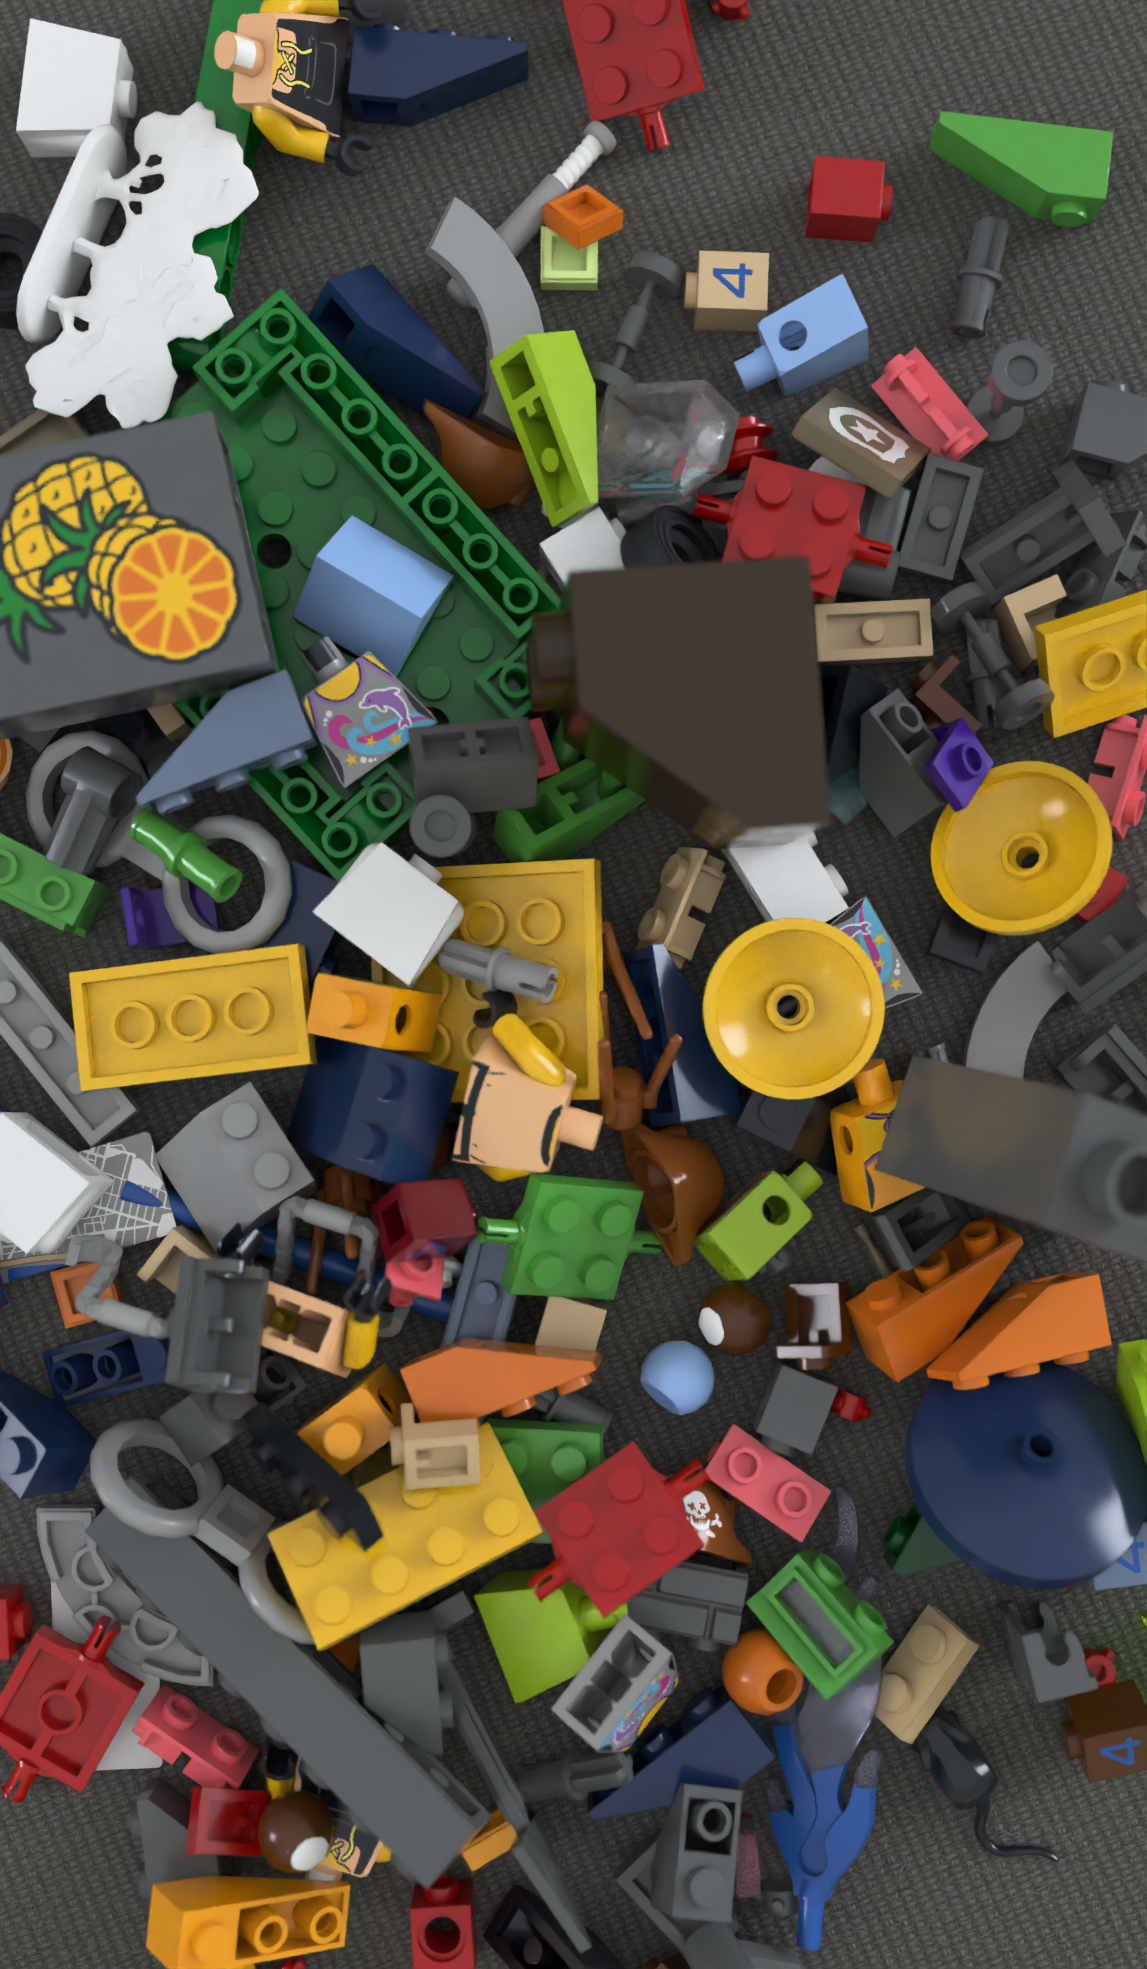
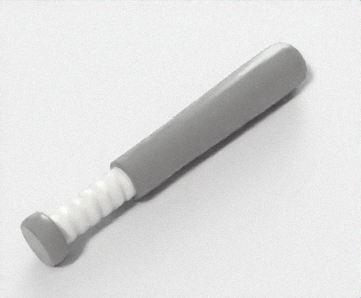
[447,120,617,309]

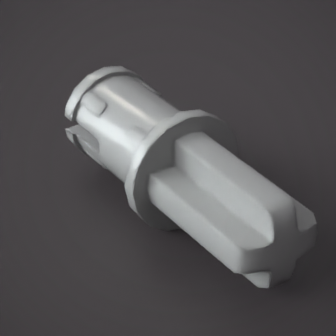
[438,938,558,1004]

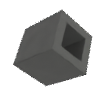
[751,1358,838,1457]

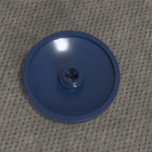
[905,1360,1147,1589]

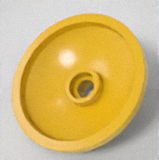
[930,761,1112,936]
[702,918,885,1099]

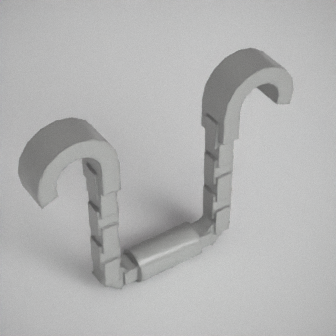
[250,1195,410,1338]
[64,1235,174,1338]

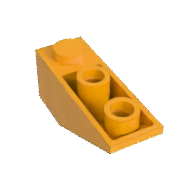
[146,1875,351,1969]

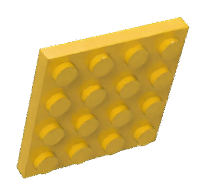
[371,858,605,1102]

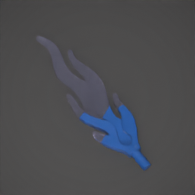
[767,1485,883,1950]

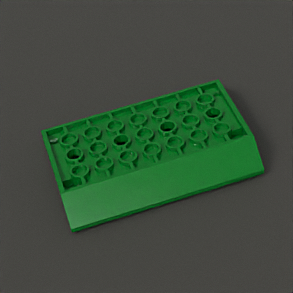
[152,288,561,883]

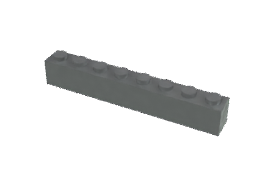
[85,1473,492,1889]

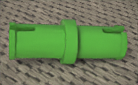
[130,808,242,903]

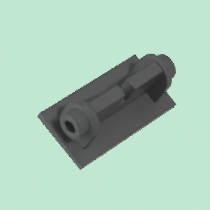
[1054,510,1147,618]

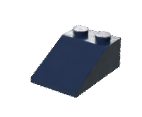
[287,1035,459,1184]

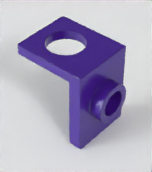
[924,717,994,812]
[120,883,221,951]

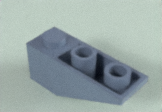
[136,669,317,815]

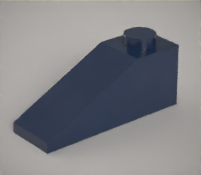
[623,944,741,1127]

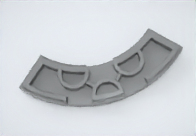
[425,197,544,441]
[962,940,1067,1079]
[36,1504,217,1687]

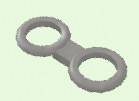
[25,730,292,954]
[90,1418,351,1645]

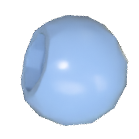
[640,1340,715,1415]

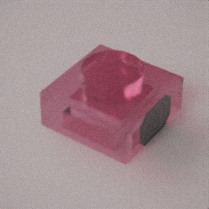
[734,1812,761,1898]

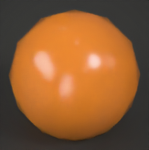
[722,1627,804,1716]

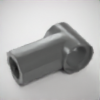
[837,484,911,601]
[42,746,143,875]
[683,1922,802,1969]

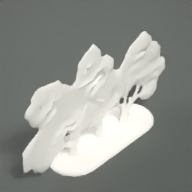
[16,101,259,429]

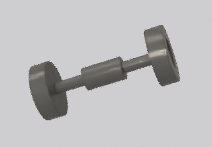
[587,251,685,407]
[966,340,1053,447]
[930,582,1055,730]
[410,795,478,857]

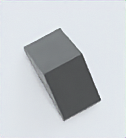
[864,1188,971,1272]

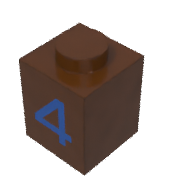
[1059,1679,1147,1783]

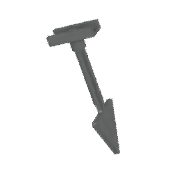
[358,1585,592,1953]

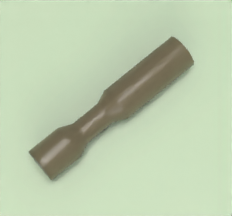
[854,1222,893,1279]

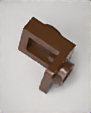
[909,654,983,734]
[774,1282,853,1370]

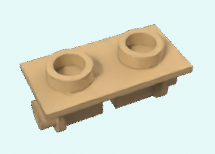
[636,846,726,970]

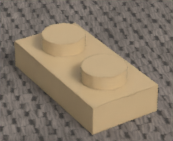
[813,598,933,665]
[861,1604,980,1744]

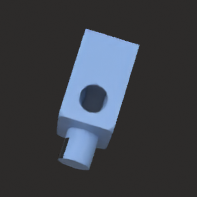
[732,274,869,396]

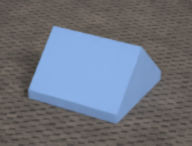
[293,515,454,677]

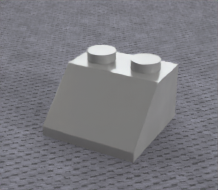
[154,1082,318,1255]

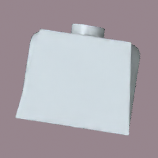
[16,18,137,158]
[312,842,464,988]
[0,1112,115,1254]

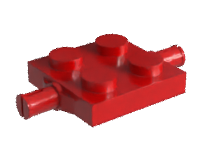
[562,0,705,152]
[693,455,894,604]
[526,1441,711,1619]
[0,1616,145,1803]

